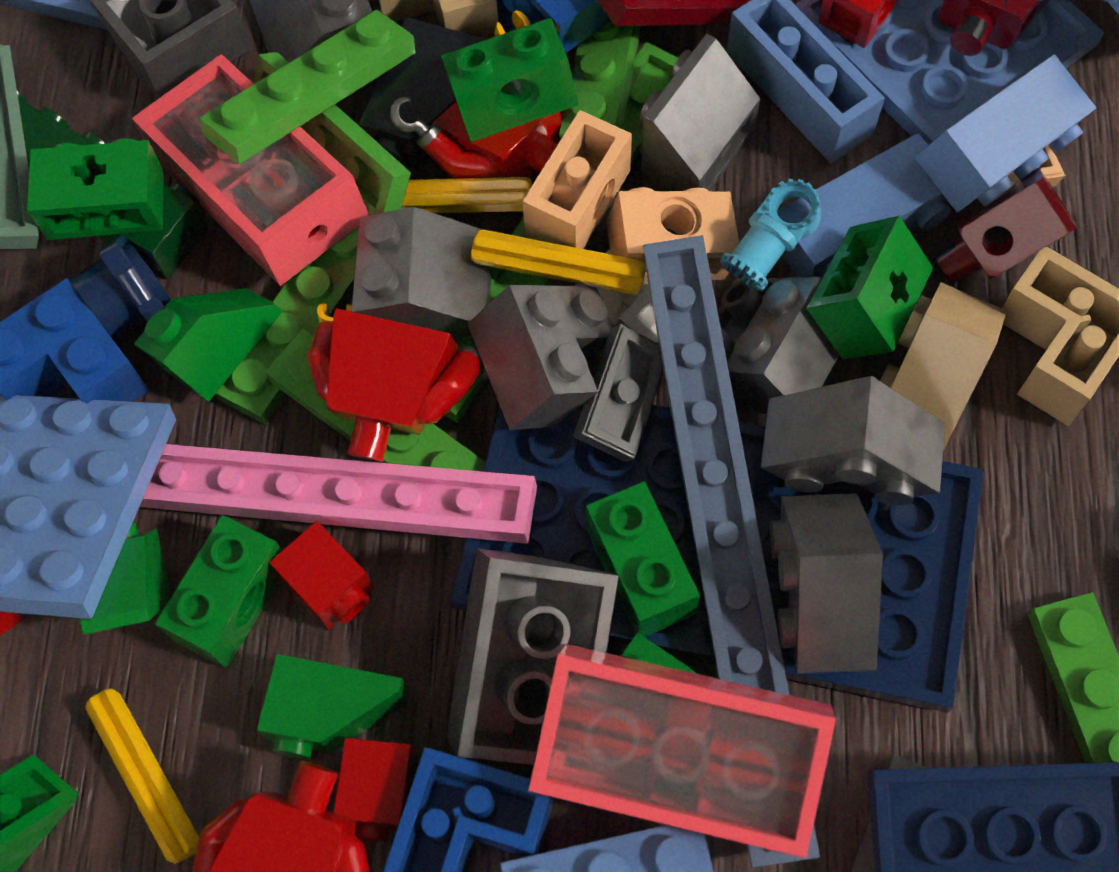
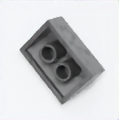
[446,548,618,765]

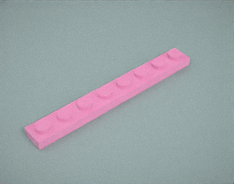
[139,444,537,544]

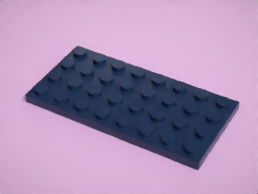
[451,403,984,713]

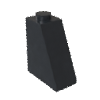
[359,17,487,169]

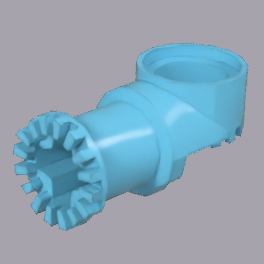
[719,179,821,292]

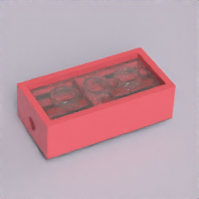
[131,54,369,286]
[529,644,836,858]

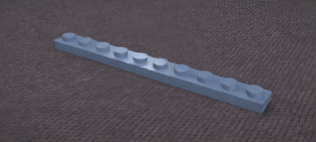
[643,235,820,868]

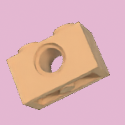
[522,110,632,249]
[606,187,739,281]

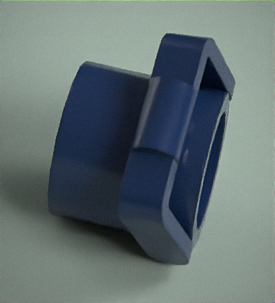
[69,233,171,342]

